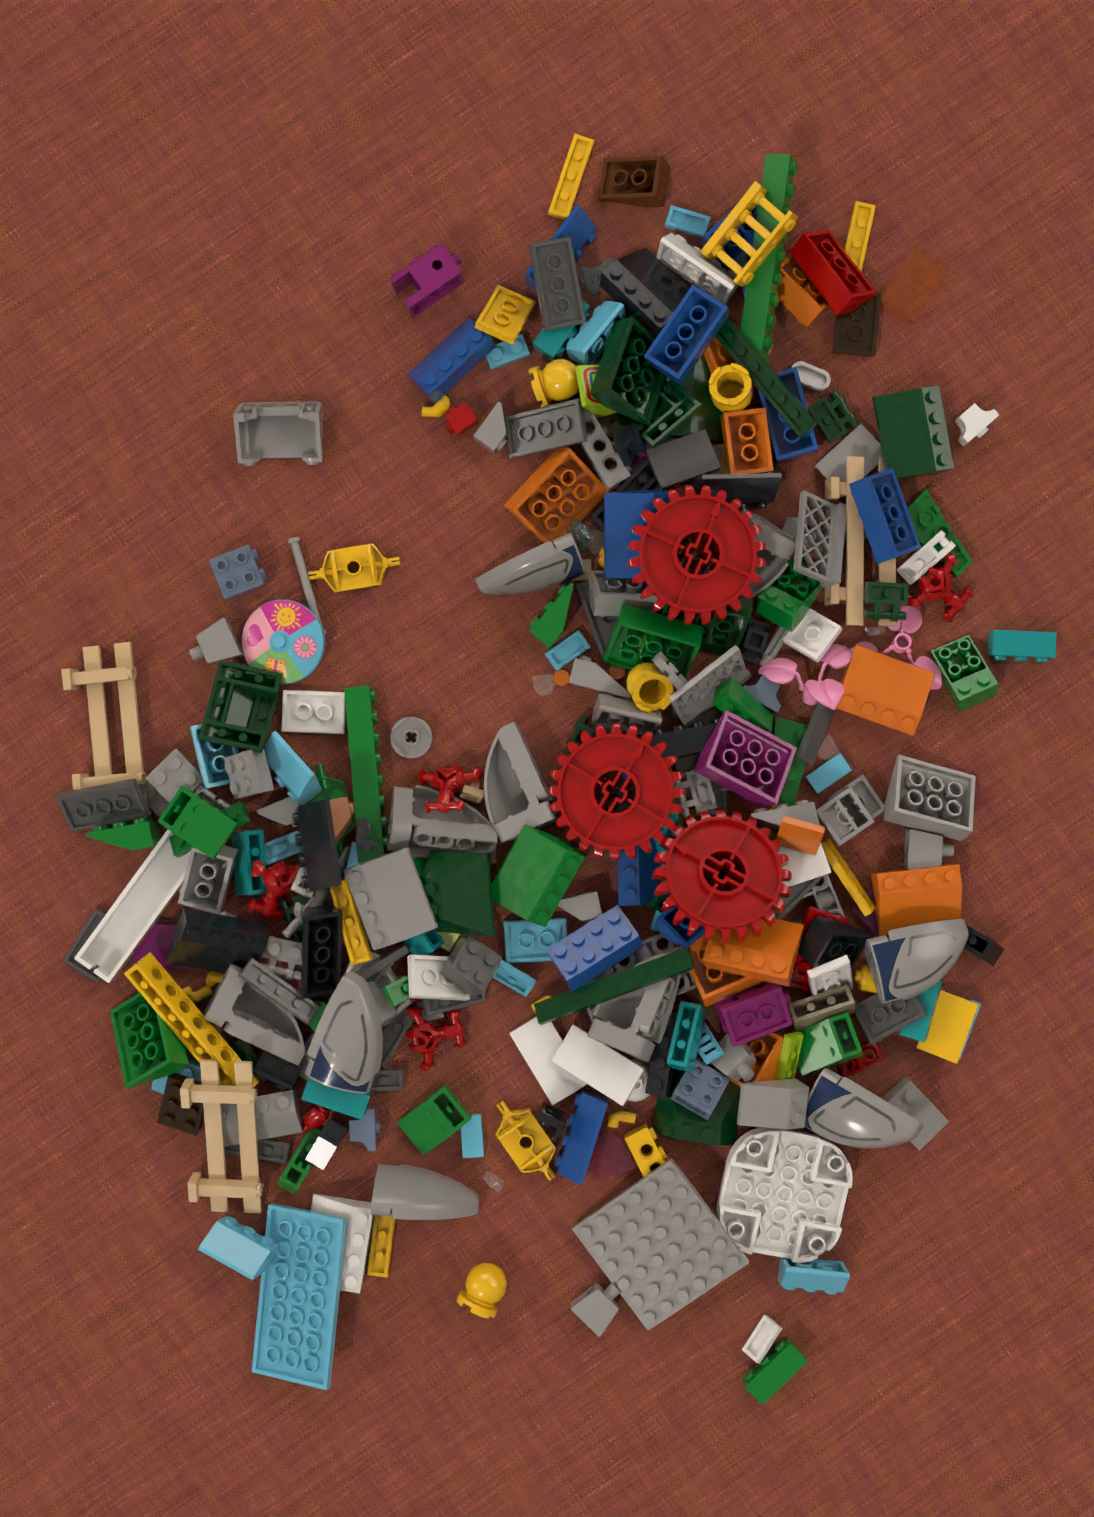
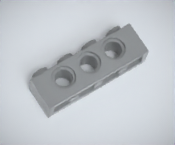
[579,408,632,492]

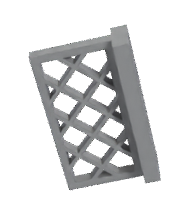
[793,490,846,588]
[669,645,752,728]

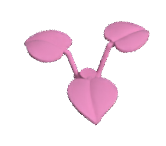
[845,596,942,690]
[758,644,852,710]

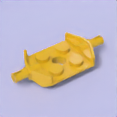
[308,543,401,593]
[495,1100,556,1181]

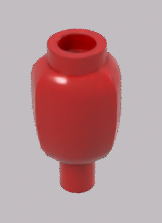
[302,1104,331,1133]

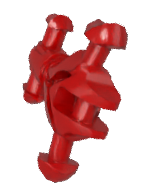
[908,552,974,622]
[417,765,484,814]
[247,860,297,921]
[405,1007,468,1072]

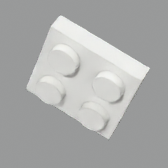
[783,609,842,663]

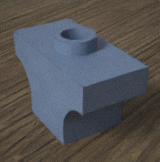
[742,675,781,713]
[349,1105,381,1151]

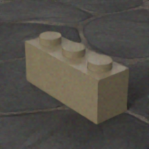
[787,984,856,1031]

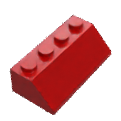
[789,229,877,315]

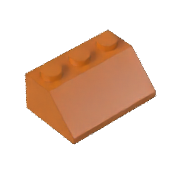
[777,255,829,327]
[721,407,774,474]
[727,1032,784,1087]

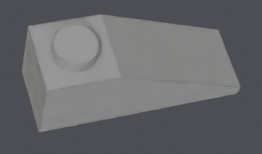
[569,655,630,699]

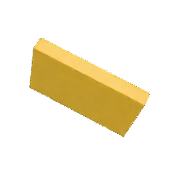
[474,285,536,345]
[917,990,979,1064]

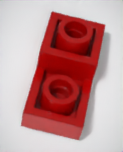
[838,1041,885,1077]

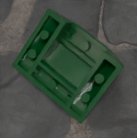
[613,376,703,449]
[198,660,282,753]
[422,850,495,937]
[652,1071,741,1146]

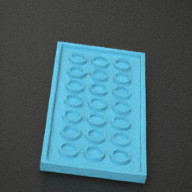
[252,1203,347,1390]

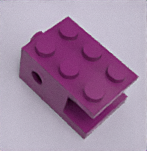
[390,244,464,318]
[714,981,793,1047]

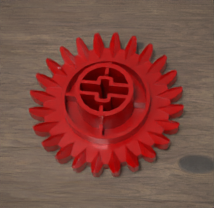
[627,485,766,625]
[548,722,686,861]
[652,809,792,945]

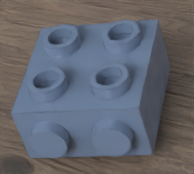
[209,545,268,601]
[671,1059,730,1120]

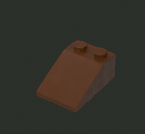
[598,156,671,207]

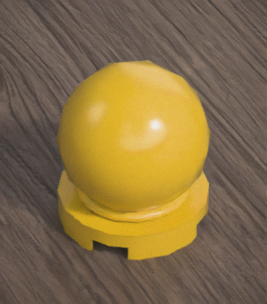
[529,359,579,408]
[709,363,753,413]
[626,662,674,713]
[456,1263,507,1319]

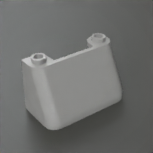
[233,401,323,466]

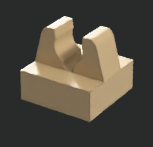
[459,780,484,804]

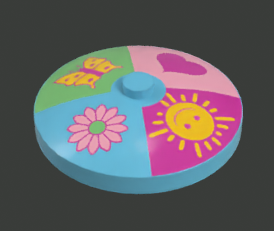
[242,600,325,684]

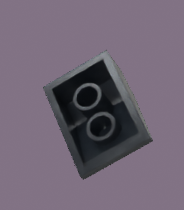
[798,916,872,969]

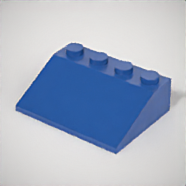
[604,489,669,578]

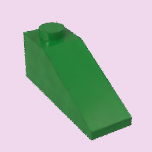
[276,1128,321,1195]

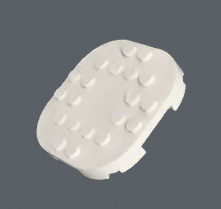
[716,1127,853,1263]

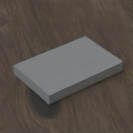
[814,424,883,482]

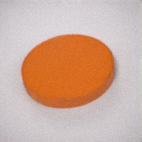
[609,665,625,680]
[553,670,570,686]

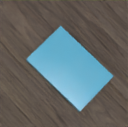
[504,917,567,963]

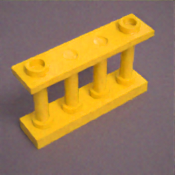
[700,181,798,287]

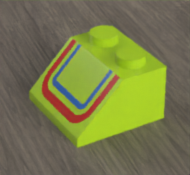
[575,365,616,417]

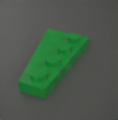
[908,489,973,578]
[774,717,808,806]

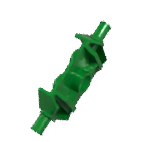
[307,763,356,854]

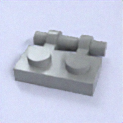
[673,770,718,817]
[261,936,302,980]

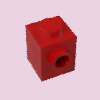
[444,402,478,438]

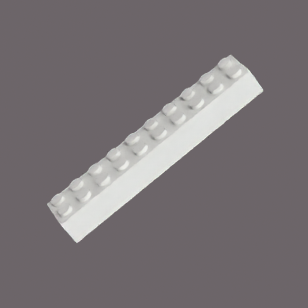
[74,785,231,983]

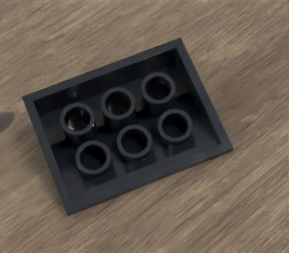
[600,248,689,337]
[292,799,342,893]
[164,908,269,974]

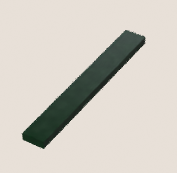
[715,317,818,438]
[534,947,695,1025]

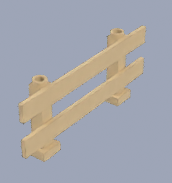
[824,456,896,626]
[61,642,147,802]
[180,1060,263,1213]

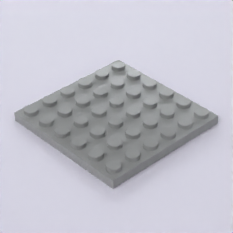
[572,1158,749,1331]

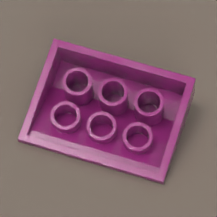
[694,710,797,808]

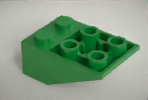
[756,558,822,632]
[529,582,574,650]
[931,635,998,712]
[158,786,238,860]
[85,817,161,850]
[798,1012,863,1076]
[397,1083,472,1155]

